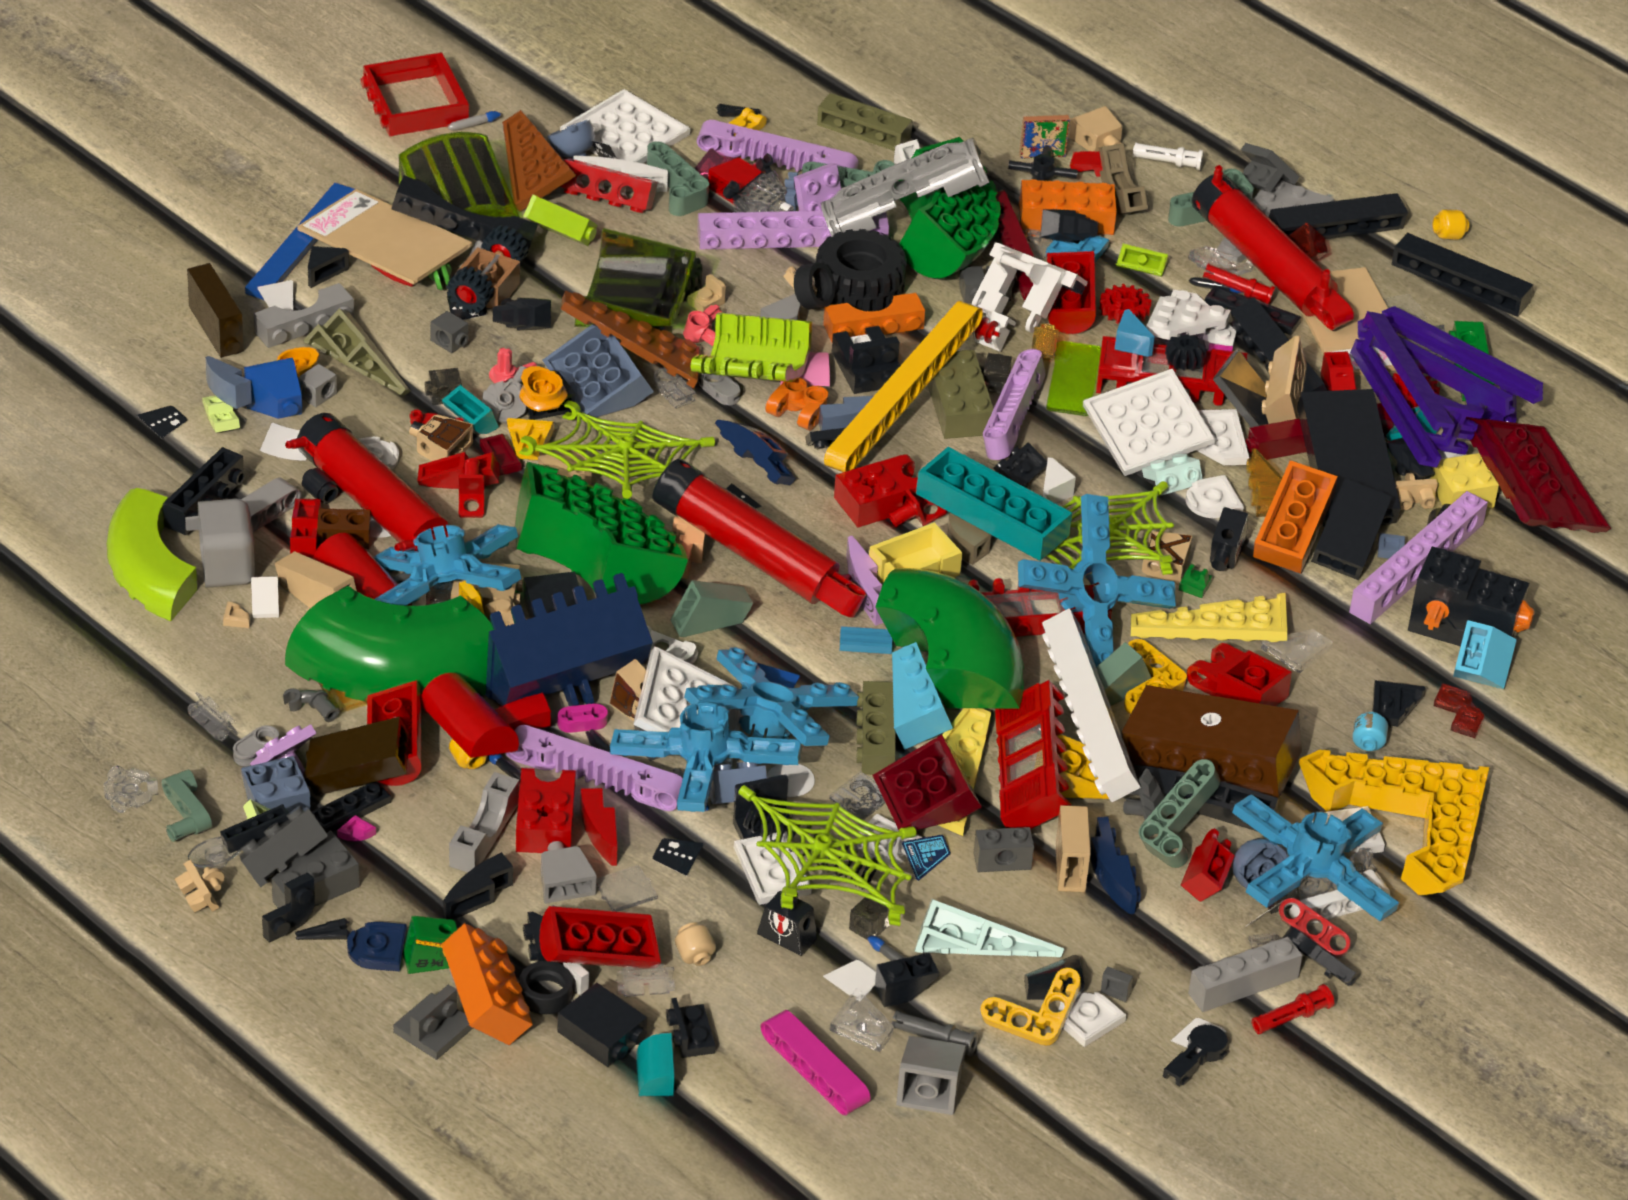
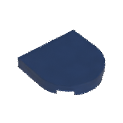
[347,922,407,972]

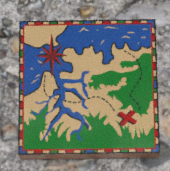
[1019,115,1070,158]

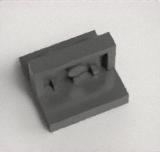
[1241,143,1300,192]
[393,984,473,1060]

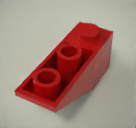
[1320,351,1356,391]

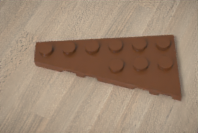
[503,110,576,212]
[561,291,699,388]

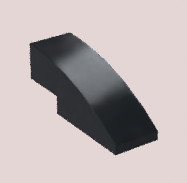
[443,852,513,920]

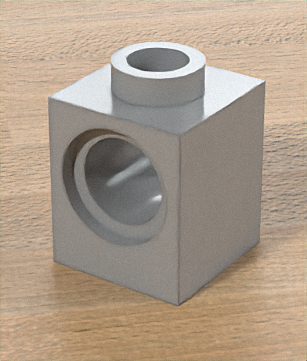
[298,364,337,407]

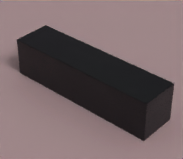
[220,804,289,854]

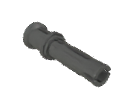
[891,1010,979,1057]

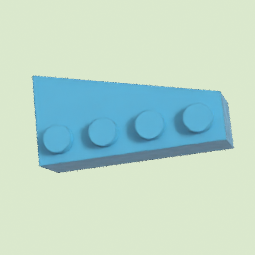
[892,642,953,750]

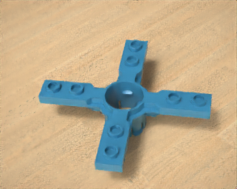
[1018,494,1176,667]
[374,524,522,606]
[684,647,859,746]
[610,684,802,812]
[1232,794,1399,922]

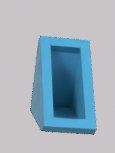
[1115,309,1155,357]

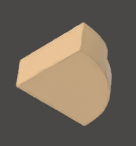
[223,602,250,628]

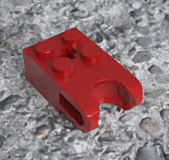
[834,454,926,528]
[1187,643,1292,706]
[516,768,576,853]

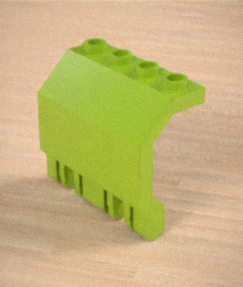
[691,312,812,382]

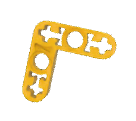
[1124,639,1187,714]
[980,968,1081,1046]

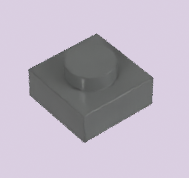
[1100,966,1133,1002]

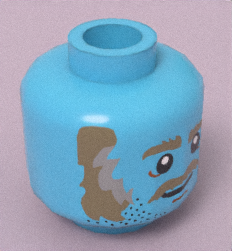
[1352,712,1388,751]

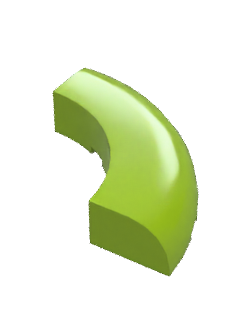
[106,488,197,621]

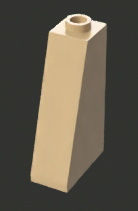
[275,551,357,608]

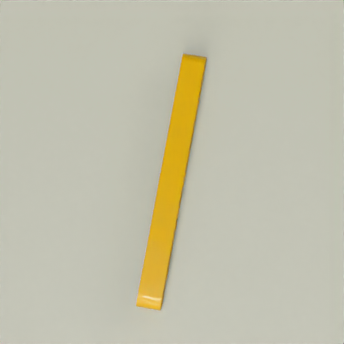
[824,301,983,472]

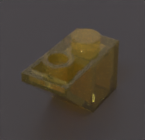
[1031,324,1060,361]

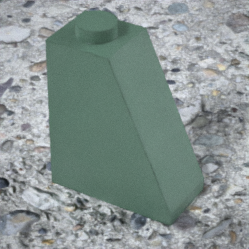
[670,580,753,637]
[1096,642,1151,706]

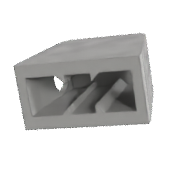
[541,841,596,904]

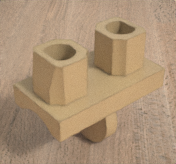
[1395,473,1437,510]
[175,859,225,913]

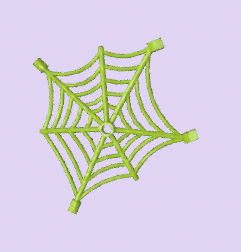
[519,400,715,499]
[1046,481,1174,575]
[738,785,916,926]

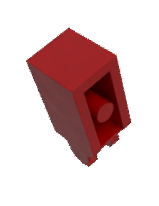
[1181,828,1235,902]

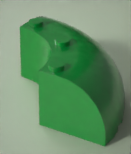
[899,137,1001,278]
[515,462,688,604]
[875,568,1024,709]
[285,586,493,701]

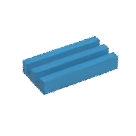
[839,626,892,654]

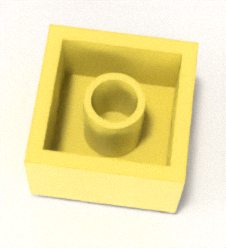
[1430,453,1499,508]

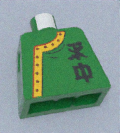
[403,916,457,974]

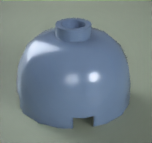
[547,120,595,159]
[1233,838,1288,889]

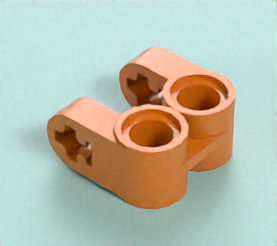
[765,378,828,431]

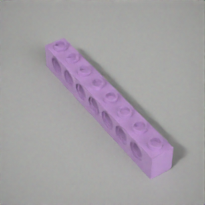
[697,211,889,249]
[1349,491,1488,624]

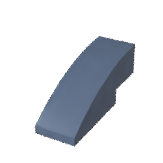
[205,356,251,409]
[819,396,873,431]

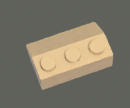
[1262,336,1307,424]

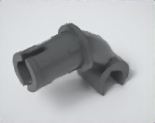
[283,688,339,722]

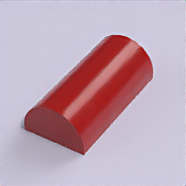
[1047,251,1096,334]
[313,533,412,606]
[421,673,519,758]
[367,680,421,786]
[540,906,661,970]

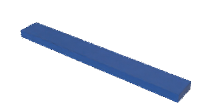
[245,183,355,300]

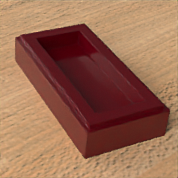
[480,434,522,476]

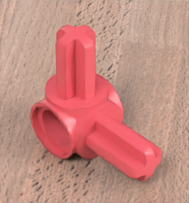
[683,305,722,346]
[489,347,537,384]

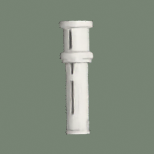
[1133,143,1204,171]

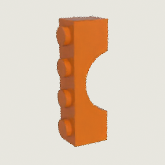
[823,293,925,342]

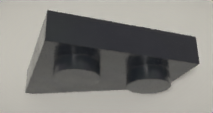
[1372,680,1425,727]

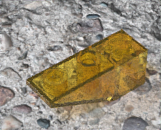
[1246,449,1282,517]

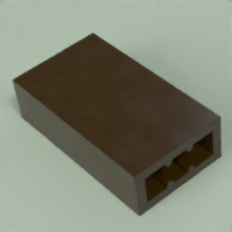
[187,263,244,358]
[303,717,410,796]

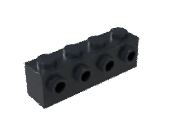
[163,447,245,536]

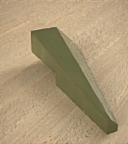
[303,308,411,396]

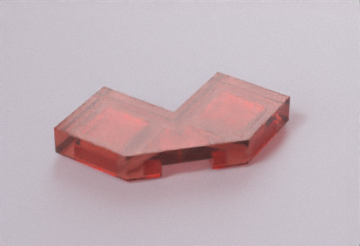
[1433,683,1484,739]

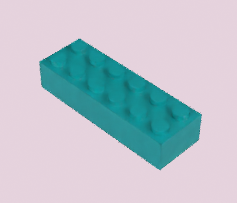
[916,446,1072,561]

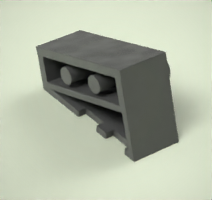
[239,806,328,888]
[272,830,359,908]

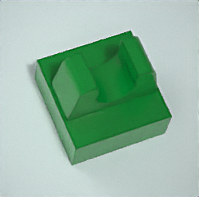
[1178,564,1212,598]

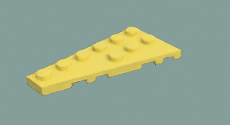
[1131,593,1287,642]
[938,708,991,836]

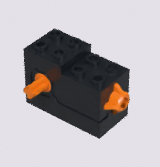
[1407,546,1535,647]

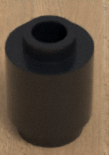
[302,468,339,504]

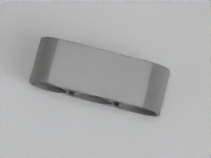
[242,477,301,532]

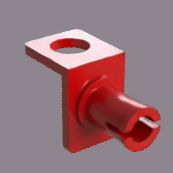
[458,458,484,518]
[888,489,947,528]

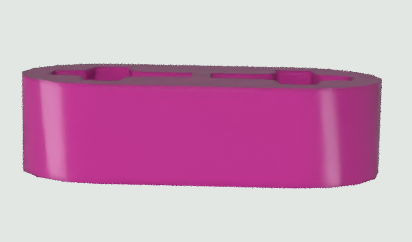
[557,704,608,733]

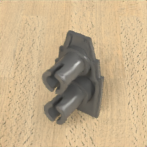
[1123,769,1165,820]

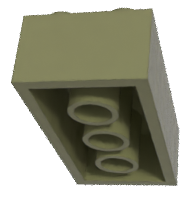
[927,350,994,439]

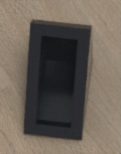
[308,246,349,288]

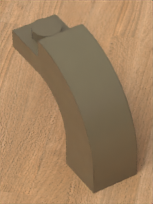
[1099,143,1148,213]
[947,512,991,565]

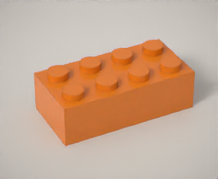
[1019,179,1116,235]
[1253,460,1338,574]
[441,923,533,1045]

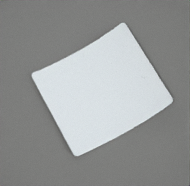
[260,423,307,461]

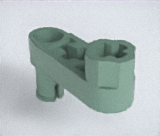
[161,769,212,842]

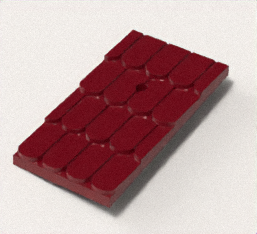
[1466,417,1611,533]

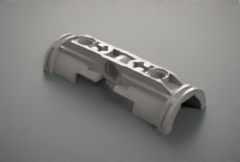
[821,138,989,237]

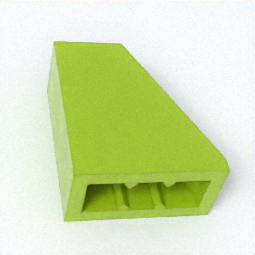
[523,195,597,246]

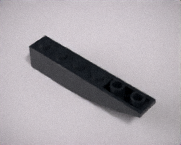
[1133,765,1278,832]

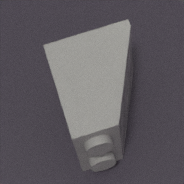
[896,1036,966,1115]

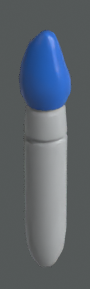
[448,111,501,130]

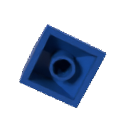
[244,358,302,419]

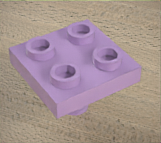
[794,162,841,211]
[250,725,317,776]

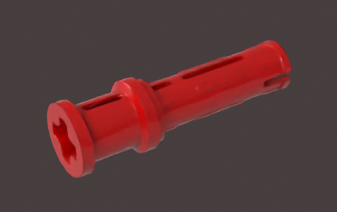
[1203,263,1275,304]
[1251,984,1334,1034]

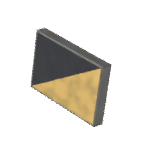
[1213,350,1268,427]

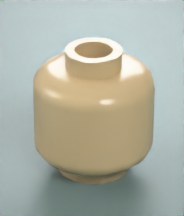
[675,922,716,966]

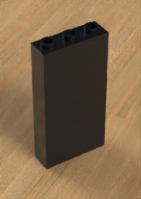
[1297,389,1401,527]

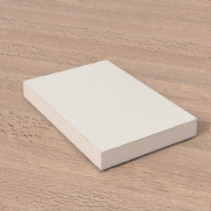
[734,831,812,905]

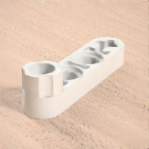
[1289,869,1390,925]

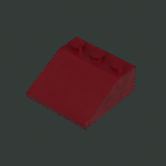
[872,735,982,830]

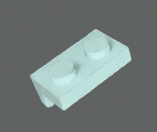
[1142,454,1202,495]

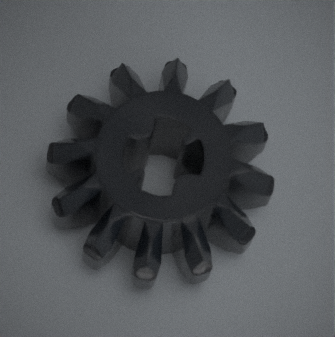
[1165,333,1207,371]

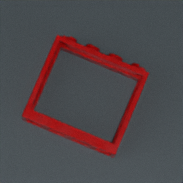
[360,52,469,137]

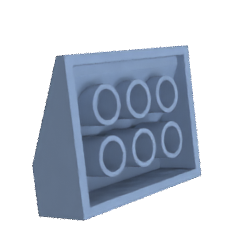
[542,324,654,417]

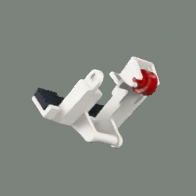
[972,242,1087,352]

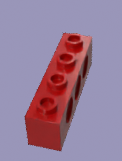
[559,158,658,213]

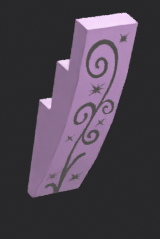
[846,536,883,626]

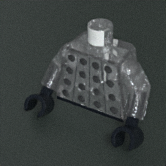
[723,153,794,213]

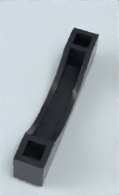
[391,175,538,257]

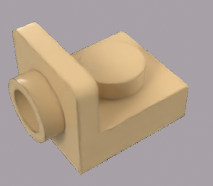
[687,274,726,312]

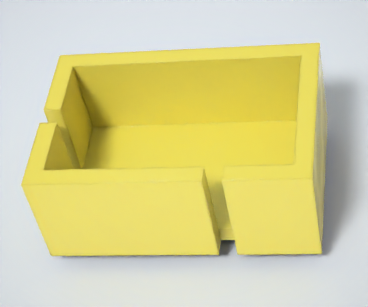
[869,522,962,583]

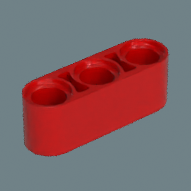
[1279,898,1350,957]

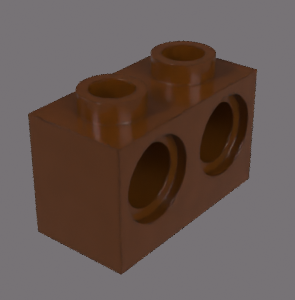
[317,508,371,549]

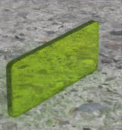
[1046,341,1101,416]

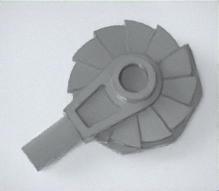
[481,366,526,423]

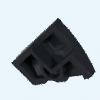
[1024,955,1085,1000]

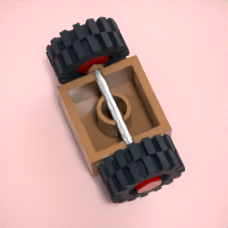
[446,226,528,314]

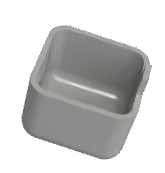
[185,499,255,588]

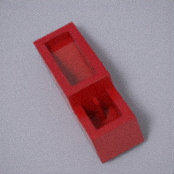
[417,452,500,489]
[290,499,321,557]
[495,693,551,730]
[580,788,617,866]

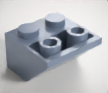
[241,756,310,813]
[709,762,767,804]

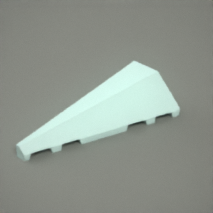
[914,899,1064,957]

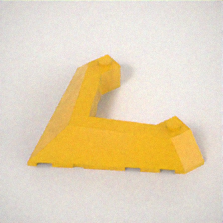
[1299,749,1489,895]

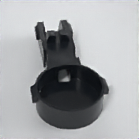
[1283,926,1359,986]
[1162,1025,1228,1087]

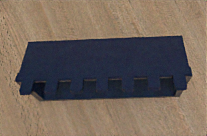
[486,573,653,706]

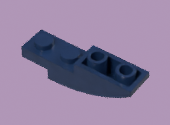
[715,419,796,486]
[1090,817,1141,914]

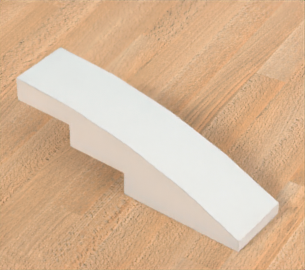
[574,156,668,192]

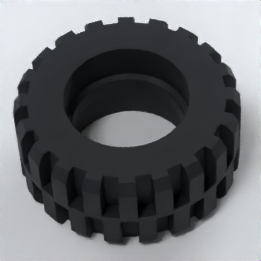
[815,229,907,311]

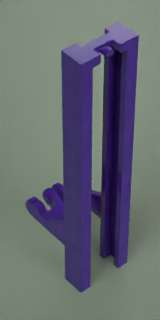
[1358,306,1543,423]
[1350,311,1484,468]

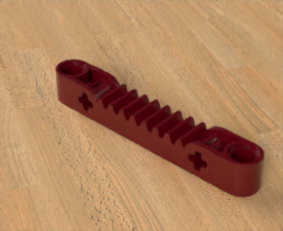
[995,189,1035,302]

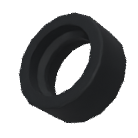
[793,262,835,310]
[519,961,572,1014]

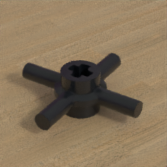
[1008,145,1078,181]

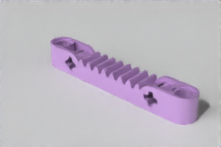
[697,120,858,172]
[983,349,1046,460]
[506,725,683,811]

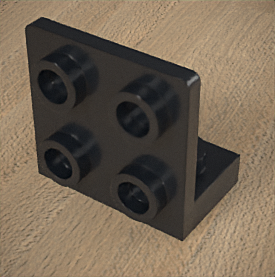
[733,774,793,840]

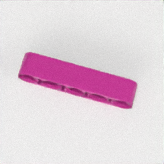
[760,1010,871,1115]

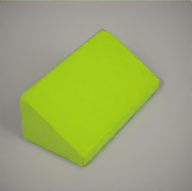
[1116,244,1169,277]

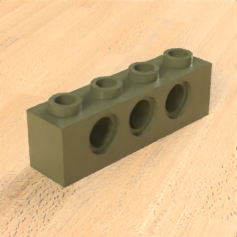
[817,93,912,151]
[856,681,895,775]

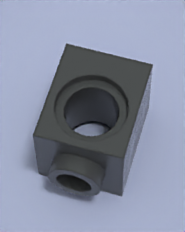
[430,311,469,353]

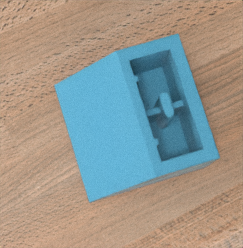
[1453,620,1517,689]

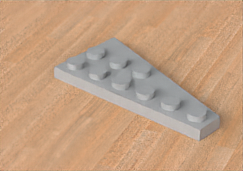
[1215,179,1334,265]

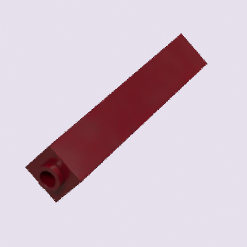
[1245,403,1393,462]

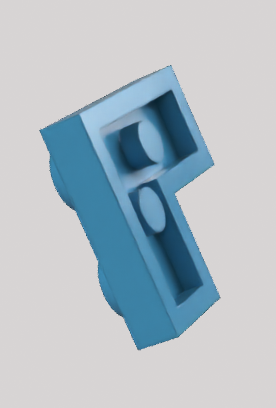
[1046,235,1109,263]

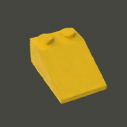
[1035,734,1109,799]

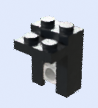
[832,325,901,394]

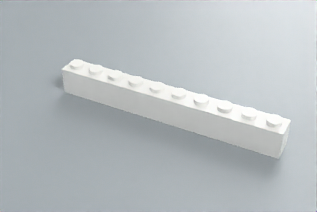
[1042,608,1141,802]

